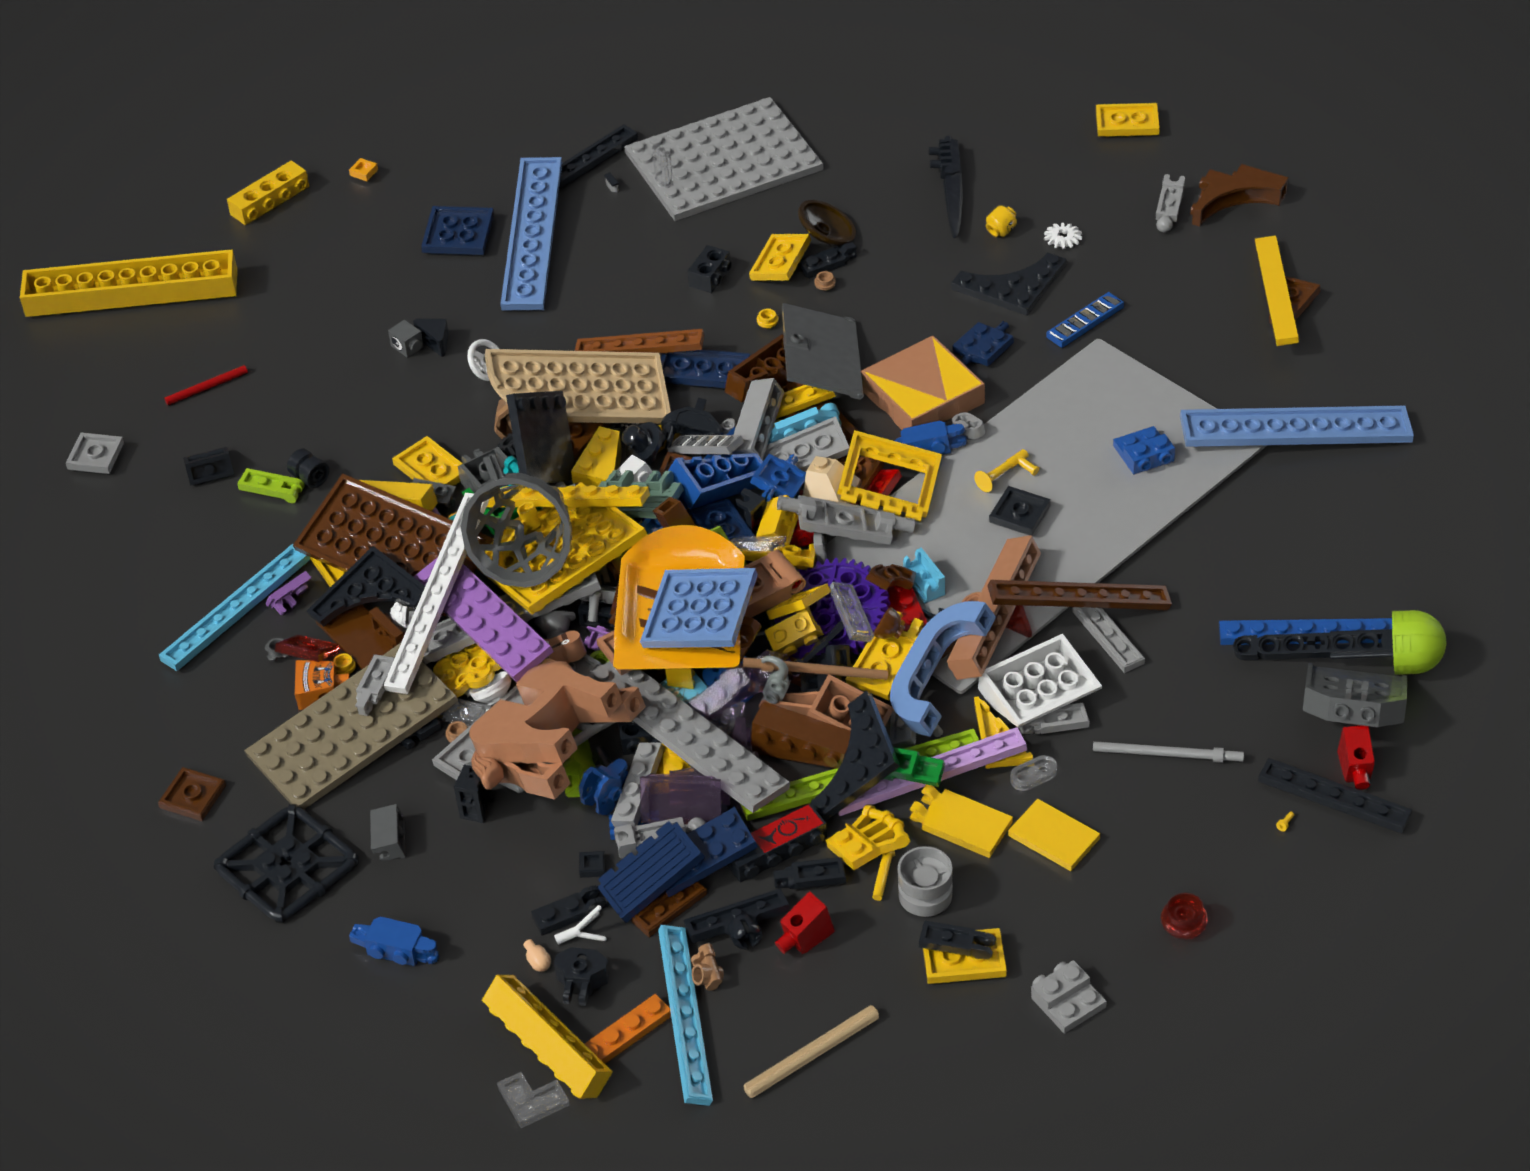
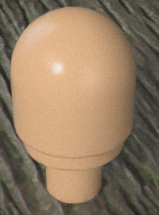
[524,939,551,972]

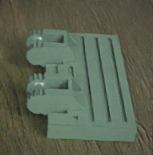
[598,470,684,519]

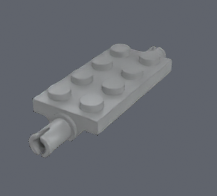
[777,495,915,545]

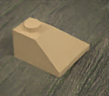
[802,456,862,504]

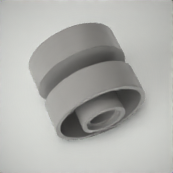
[898,846,953,917]

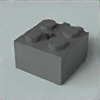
[458,447,507,493]

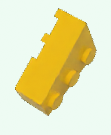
[571,426,622,487]

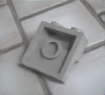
[1031,960,1107,1034]

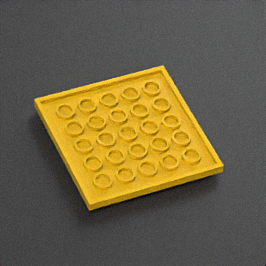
[477,482,648,615]

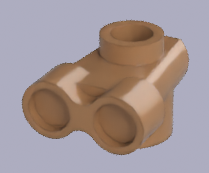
[691,943,724,991]

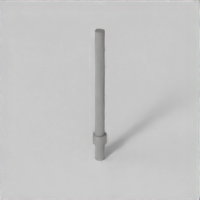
[1093,741,1244,763]

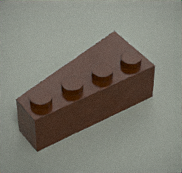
[725,334,791,402]
[751,701,851,769]

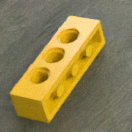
[227,160,309,225]

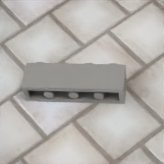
[730,378,784,460]

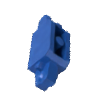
[894,421,967,455]
[349,916,439,966]

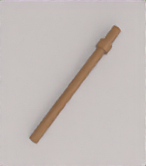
[743,657,888,680]

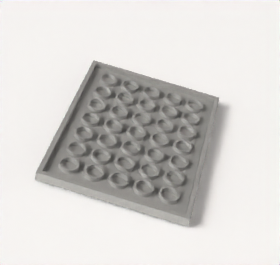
[624,97,823,221]

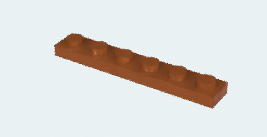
[575,329,705,353]

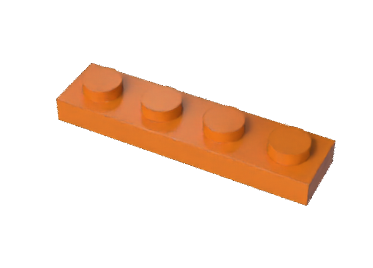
[585,994,671,1064]

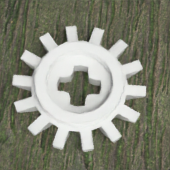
[1044,223,1082,249]

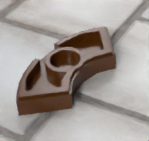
[865,564,916,590]

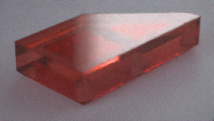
[1006,605,1032,638]

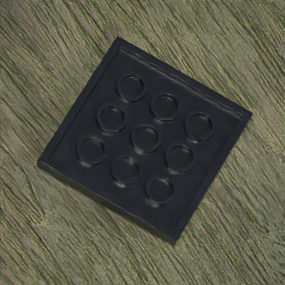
[506,390,575,483]

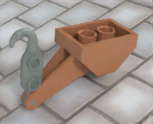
[759,656,894,731]

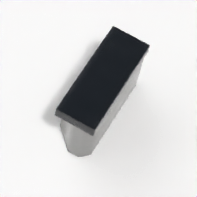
[604,172,619,192]

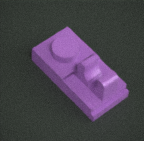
[265,571,311,615]

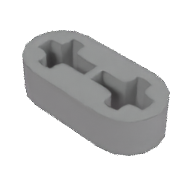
[952,412,985,440]

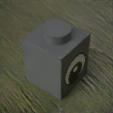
[388,320,424,358]

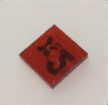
[275,635,340,662]

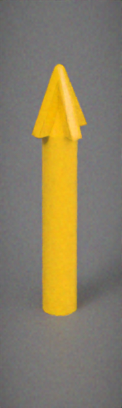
[872,838,895,901]

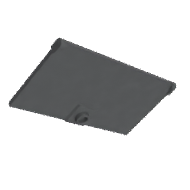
[782,303,864,399]

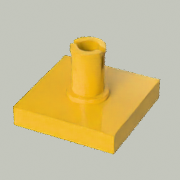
[766,583,831,624]

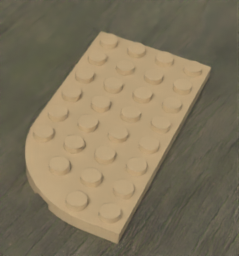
[485,349,671,424]

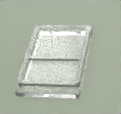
[729,536,786,551]

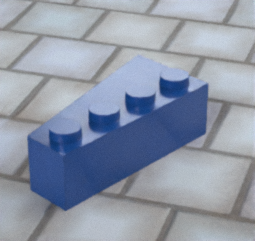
[668,453,763,510]

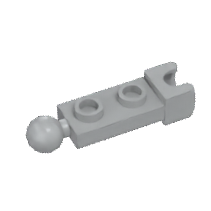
[1156,174,1185,233]
[614,817,706,858]

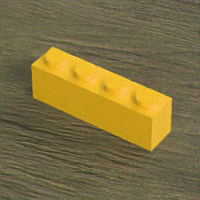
[359,480,438,511]

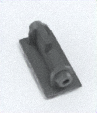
[412,478,456,508]

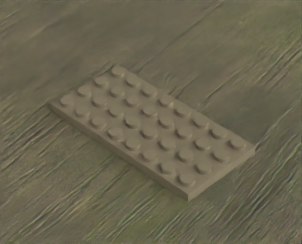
[244,643,458,809]

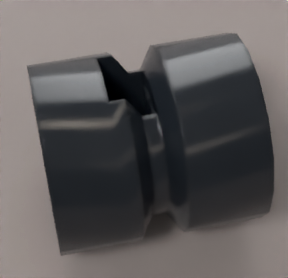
[287,448,330,488]

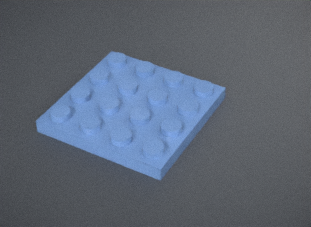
[640,568,758,648]

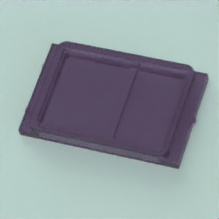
[639,774,722,824]

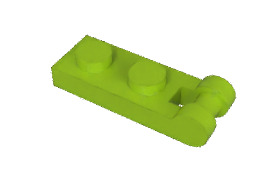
[237,468,305,503]

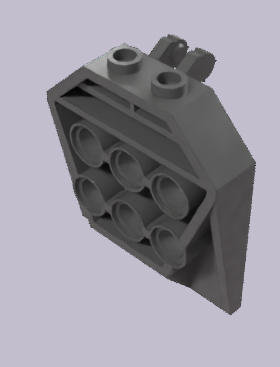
[1303,663,1407,727]

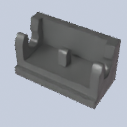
[370,804,406,861]

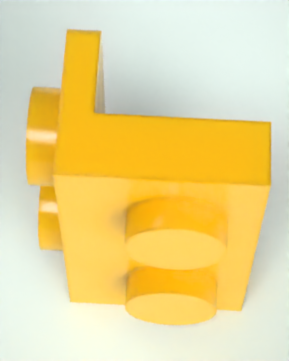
[765,609,824,657]

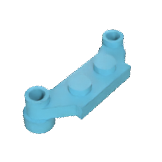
[767,403,842,445]

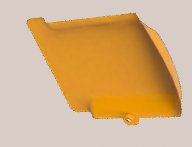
[613,525,752,669]

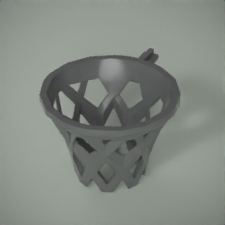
[461,453,572,588]

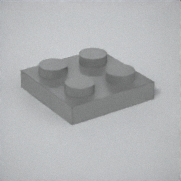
[66,433,124,474]

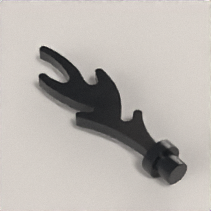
[790,618,846,676]

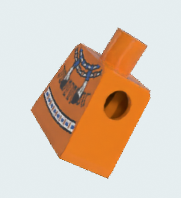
[295,660,350,710]

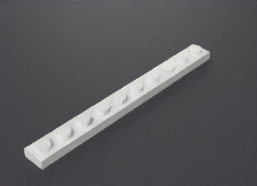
[383,493,489,694]

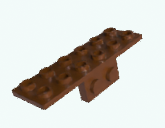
[316,605,405,669]

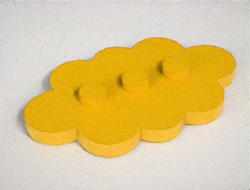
[433,643,502,698]

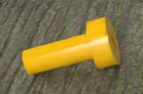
[1276,811,1294,832]

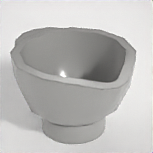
[534,611,576,639]

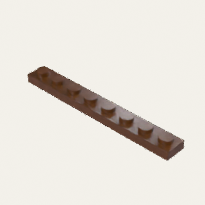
[987,580,1172,610]

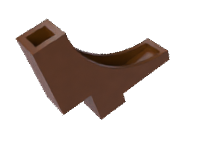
[1190,164,1288,227]

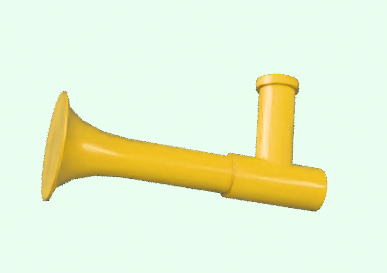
[974,449,1039,492]

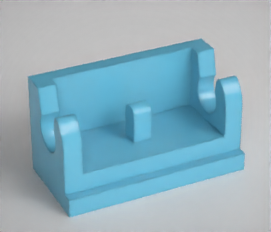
[903,547,945,603]

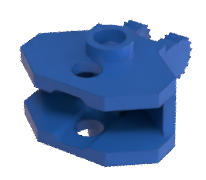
[579,759,628,815]

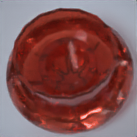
[1161,893,1208,939]

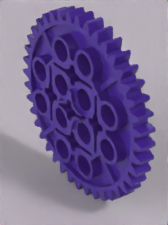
[774,558,891,664]

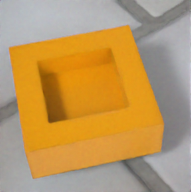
[349,158,378,181]

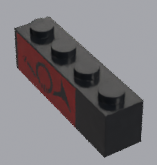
[727,803,827,883]

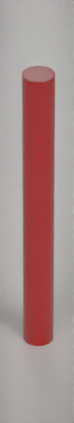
[164,365,248,405]

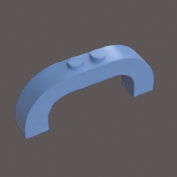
[890,601,996,736]

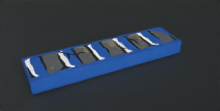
[1046,292,1124,348]

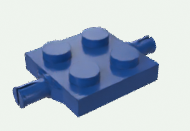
[750,454,806,501]

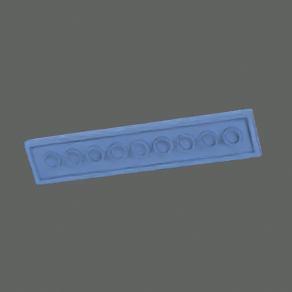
[501,157,562,310]
[1180,406,1414,447]

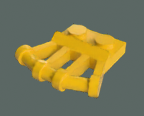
[826,804,910,870]

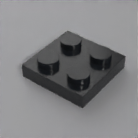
[989,486,1051,535]

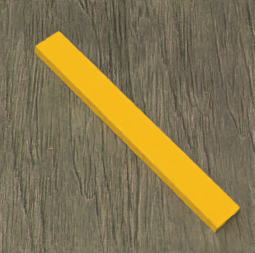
[1255,235,1299,346]

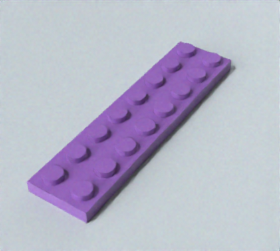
[414,557,554,682]

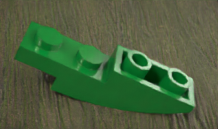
[884,748,946,787]

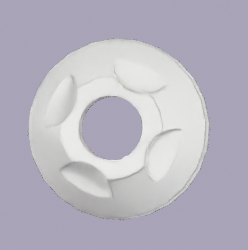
[469,671,511,705]

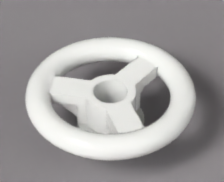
[468,339,499,381]

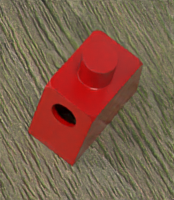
[1337,725,1374,790]
[775,891,835,954]

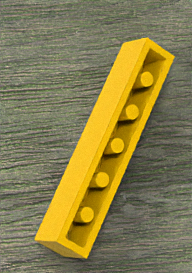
[482,974,613,1099]

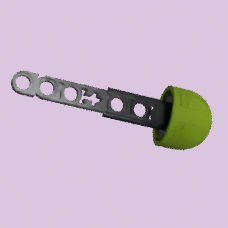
[1233,610,1446,675]

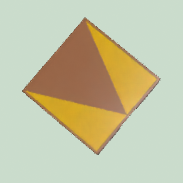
[861,336,985,430]

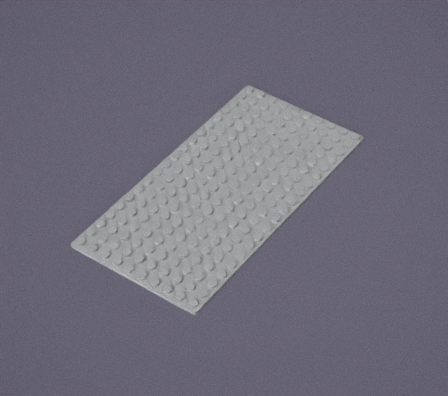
[795,339,1267,694]

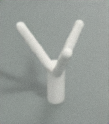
[554,905,607,945]

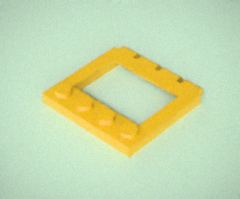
[837,430,942,522]

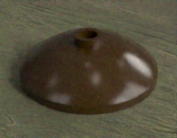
[798,200,856,246]

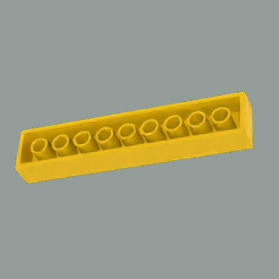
[20,249,237,317]

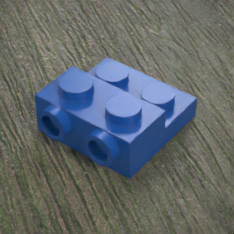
[1113,426,1175,475]

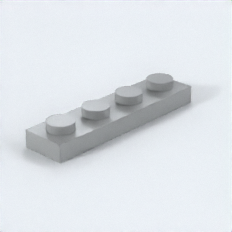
[611,743,665,827]

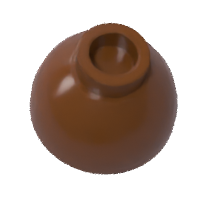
[873,607,905,639]

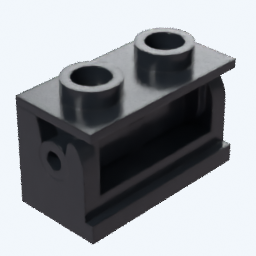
[454,764,494,823]

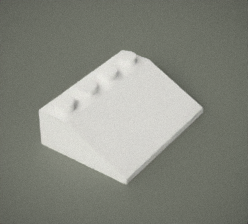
[978,634,1102,728]

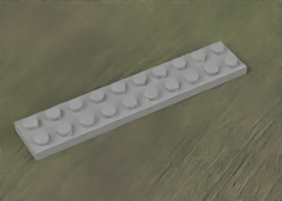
[586,661,790,813]

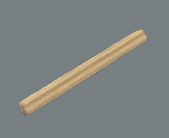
[744,1005,879,1098]

